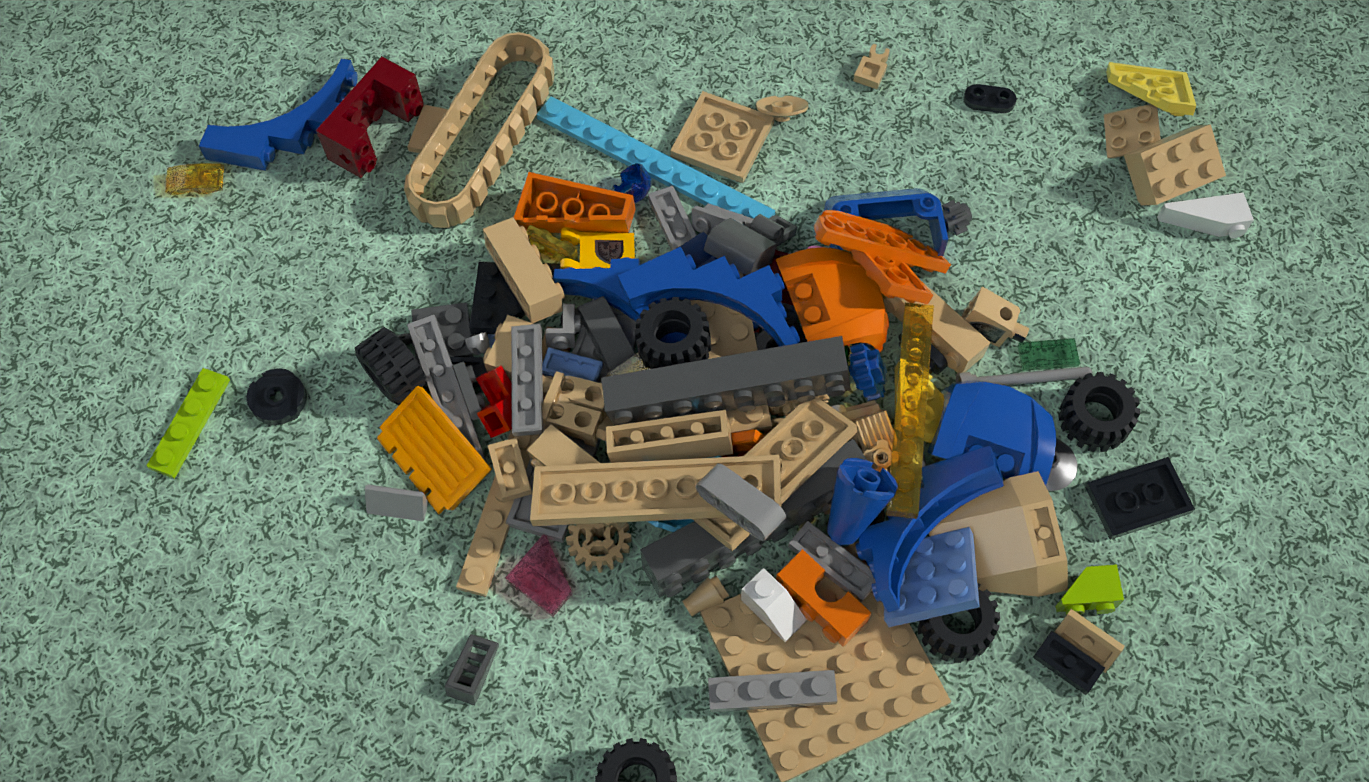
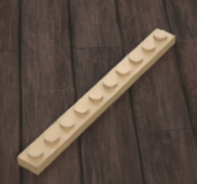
[456,326,571,597]

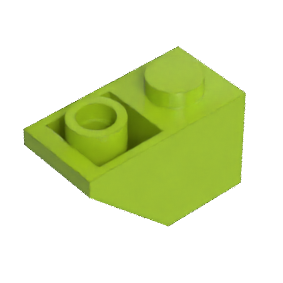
[1055,564,1124,615]

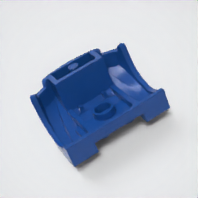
[927,381,1056,486]

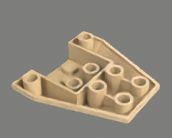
[928,471,1068,597]

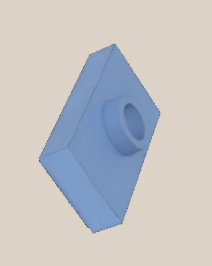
[542,347,603,382]

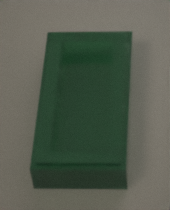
[1018,338,1080,371]

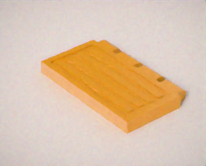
[377,386,492,514]

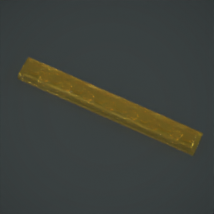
[886,302,934,519]

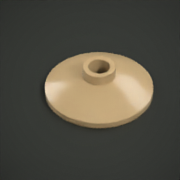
[756,96,808,122]

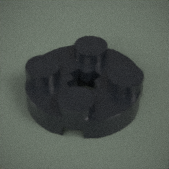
[246,368,307,425]

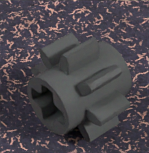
[942,200,972,236]

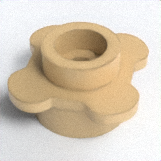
[863,439,899,472]

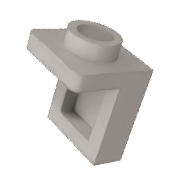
[545,304,581,350]

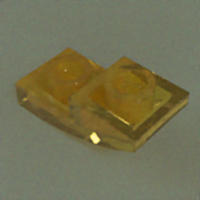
[165,163,224,195]

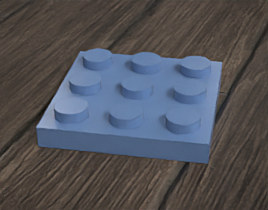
[884,527,980,627]

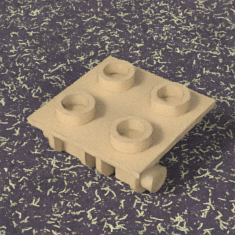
[1104,104,1161,158]

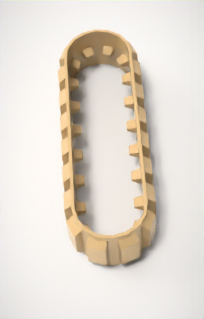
[404,32,554,228]

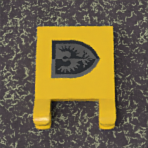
[560,227,635,269]

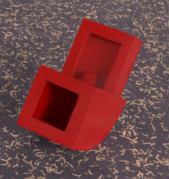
[476,365,512,438]

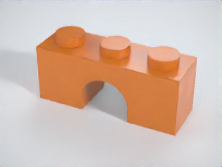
[776,549,871,647]

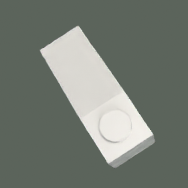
[1157,192,1254,238]

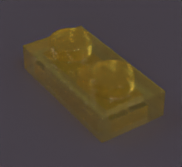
[526,225,578,262]

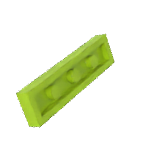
[146,368,230,479]

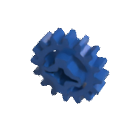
[848,343,887,401]

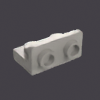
[692,203,753,235]

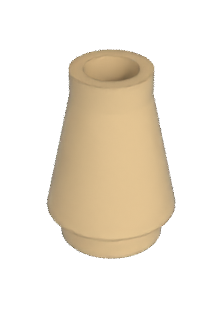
[682,576,729,616]

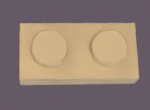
[488,437,532,502]
[1055,609,1125,673]

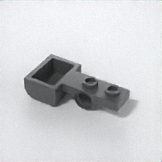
[704,214,798,275]

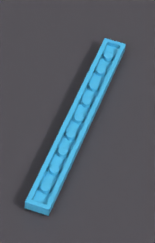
[537,96,775,219]

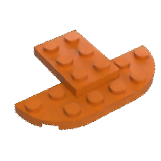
[814,210,951,304]

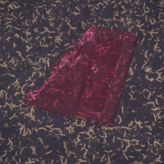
[506,534,572,617]

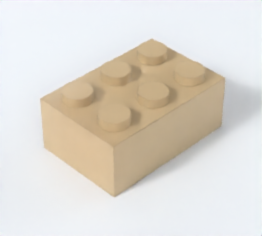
[1124,124,1226,205]

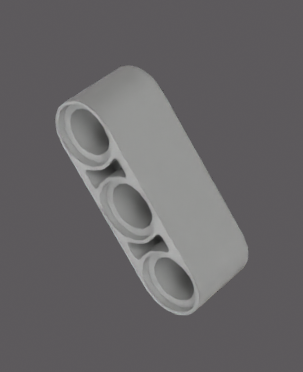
[696,463,786,541]

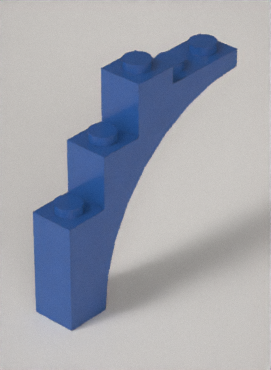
[199,59,358,171]
[618,247,800,347]
[553,257,687,343]
[856,445,1004,612]

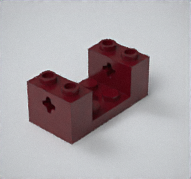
[316,56,424,178]

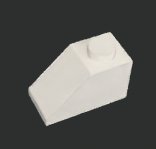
[741,568,807,642]

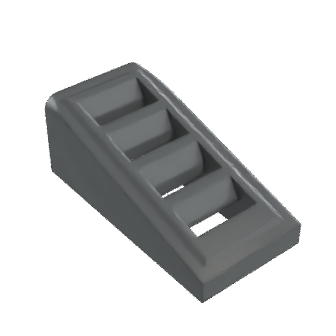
[445,634,499,706]

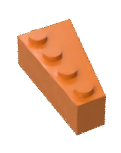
[514,172,636,233]

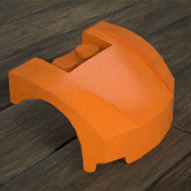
[776,247,889,352]

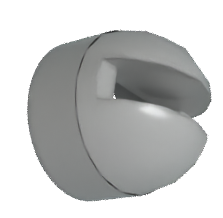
[465,332,489,355]

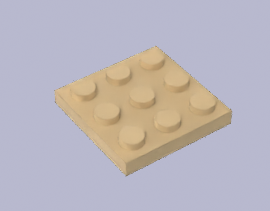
[670,91,774,183]

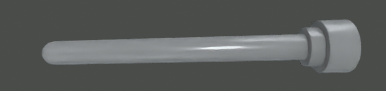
[956,367,1092,386]

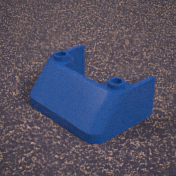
[824,188,948,256]

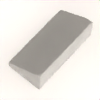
[365,484,428,521]

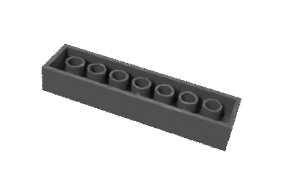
[601,336,851,426]
[640,439,872,598]

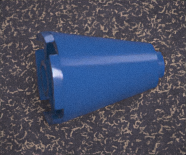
[827,458,898,545]

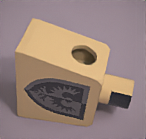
[962,287,1029,347]

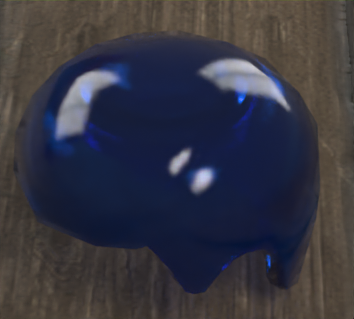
[613,163,652,203]

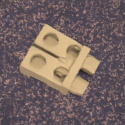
[542,371,607,447]

